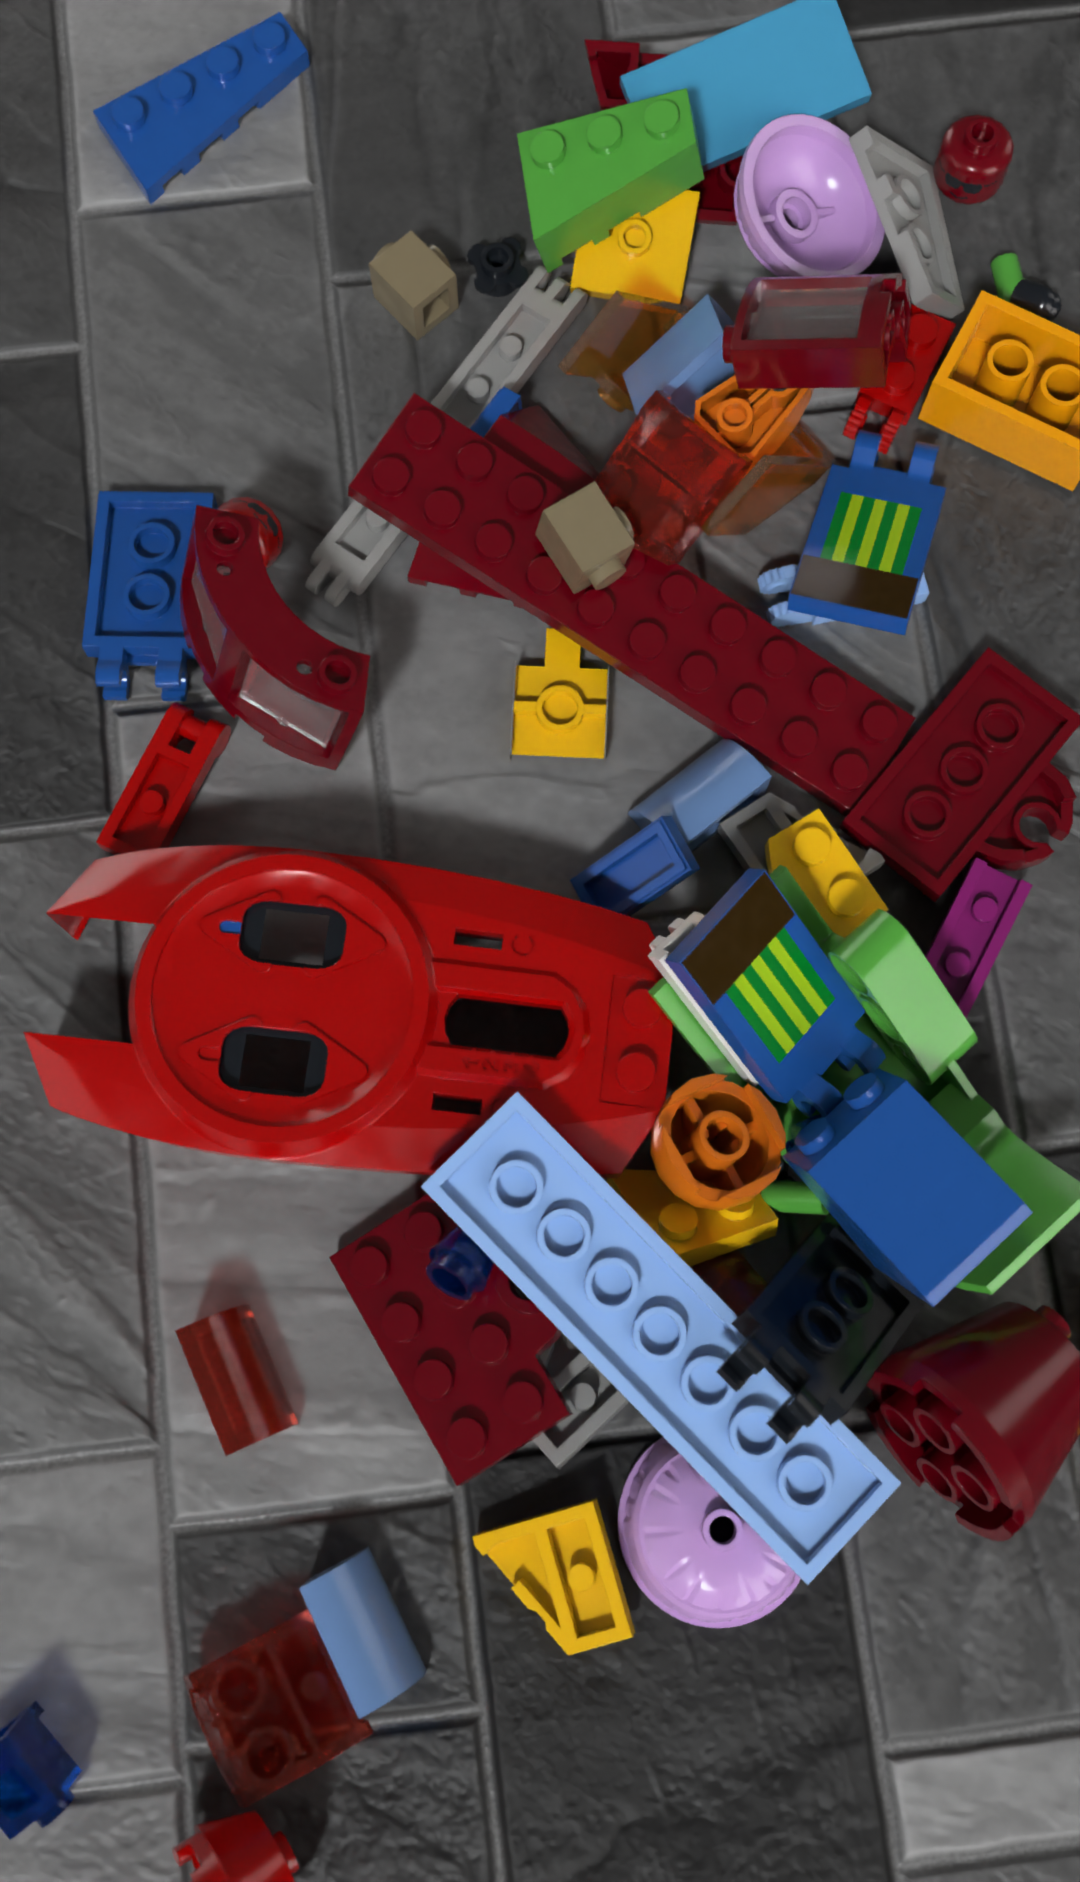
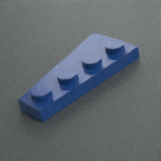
[93,12,310,204]

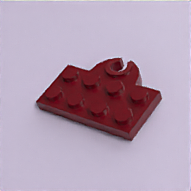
[839,647,1080,902]
[329,1194,573,1486]

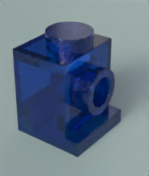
[0,1700,82,1840]

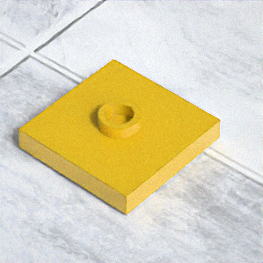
[570,190,700,311]

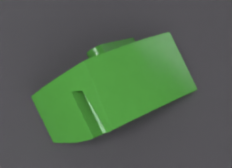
[648,865,1080,1295]

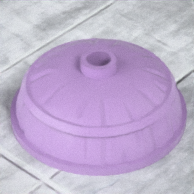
[734,114,885,277]
[617,1436,801,1628]

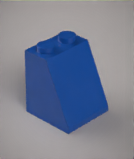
[783,1068,1033,1307]

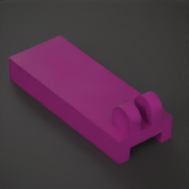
[925,857,1033,1018]

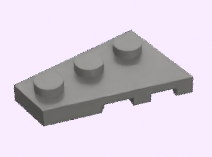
[849,125,965,320]

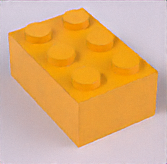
[918,290,1080,492]

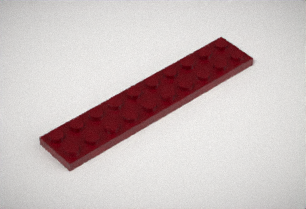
[348,393,915,817]

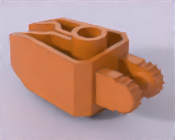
[663,375,814,501]

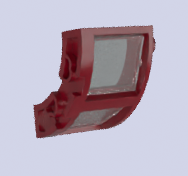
[722,273,912,389]
[179,505,370,770]

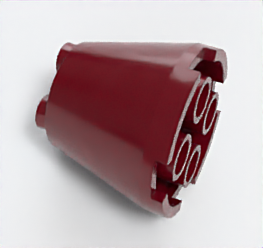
[865,1302,1080,1541]

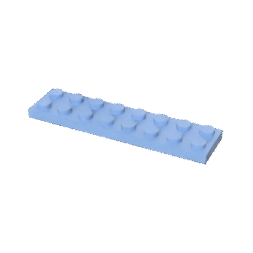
[421,1091,901,1585]

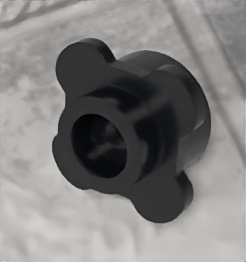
[467,237,528,297]

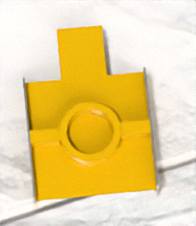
[510,628,610,760]

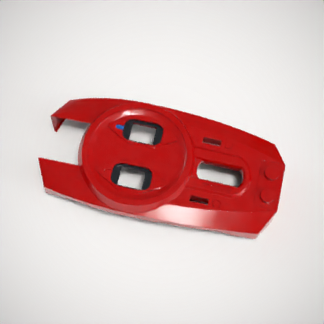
[24,845,673,1179]

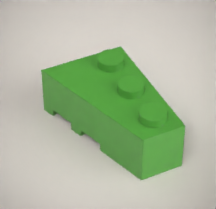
[517,88,705,273]

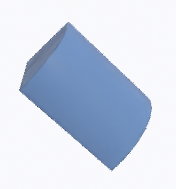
[622,294,735,444]
[628,739,772,852]
[299,1546,427,1719]

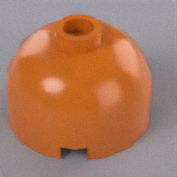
[650,1073,786,1211]

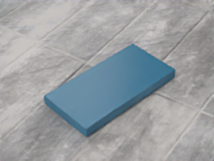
[620,0,872,172]

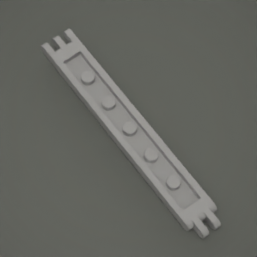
[305,265,588,607]

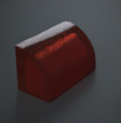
[175,1304,299,1456]

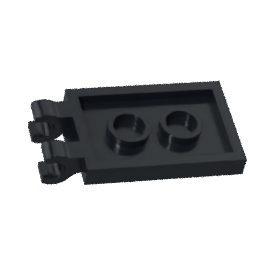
[716,1213,924,1444]

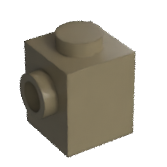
[368,230,459,341]
[535,481,635,594]

